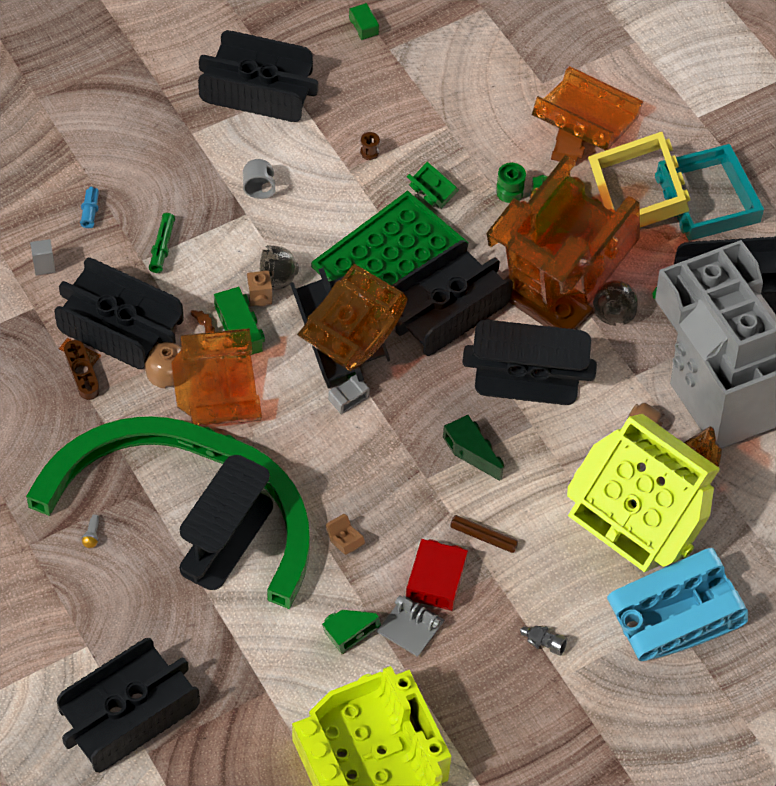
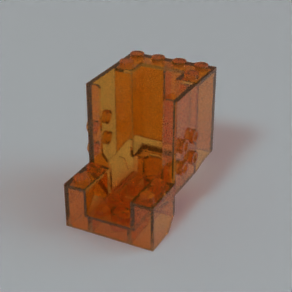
[487,155,640,313]

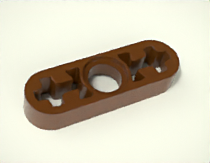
[64,340,100,400]

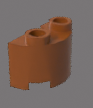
[551,124,591,166]

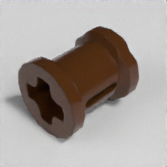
[360,132,380,160]

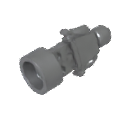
[520,625,567,656]

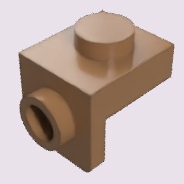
[247,271,272,307]
[326,514,365,555]

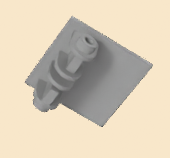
[377,595,445,657]

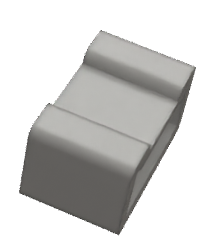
[30,239,56,276]
[328,375,370,414]

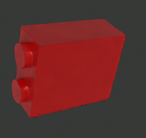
[406,539,468,611]

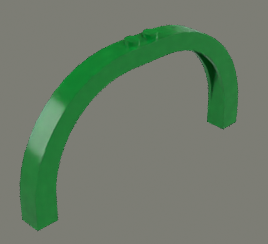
[26,416,310,609]

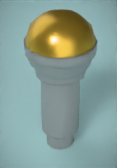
[82,514,99,548]

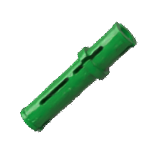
[149,213,176,273]

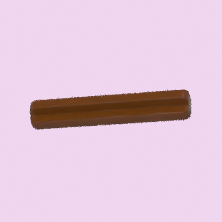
[450,515,518,553]

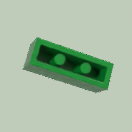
[214,286,265,359]

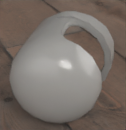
[243,159,275,199]

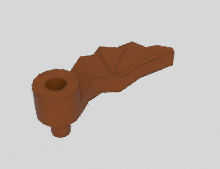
[191,310,215,338]

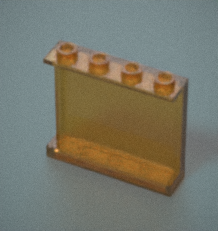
[532,66,644,151]

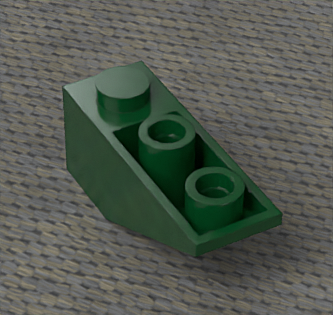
[443,415,505,481]

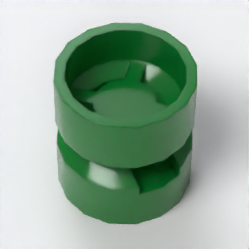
[496,162,526,203]

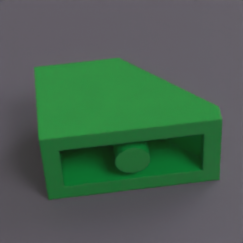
[322,610,381,654]

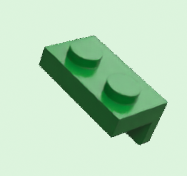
[406,162,459,209]

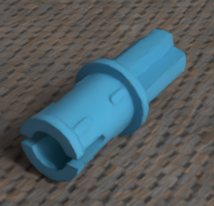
[80,186,99,228]

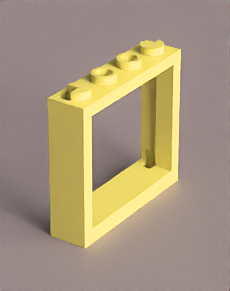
[588,132,691,236]

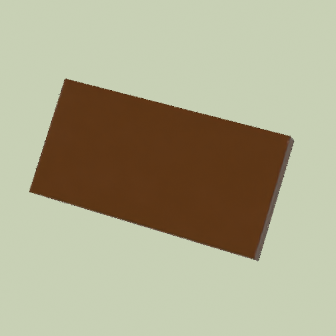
[504,261,593,330]

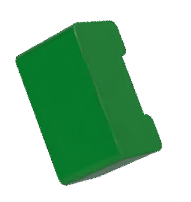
[349,3,379,40]

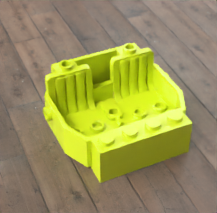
[567,414,720,572]
[292,666,452,786]

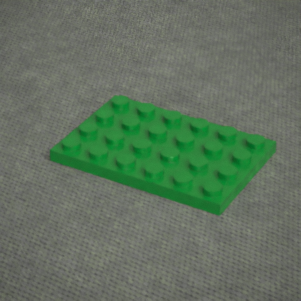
[311,190,469,318]

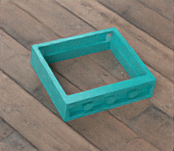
[655,144,764,241]

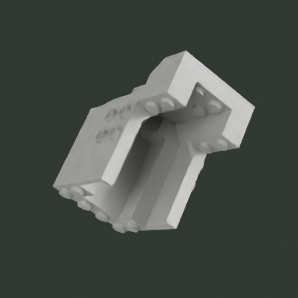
[655,240,776,451]

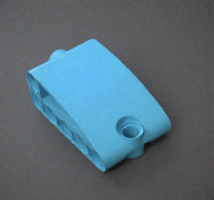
[607,548,748,661]

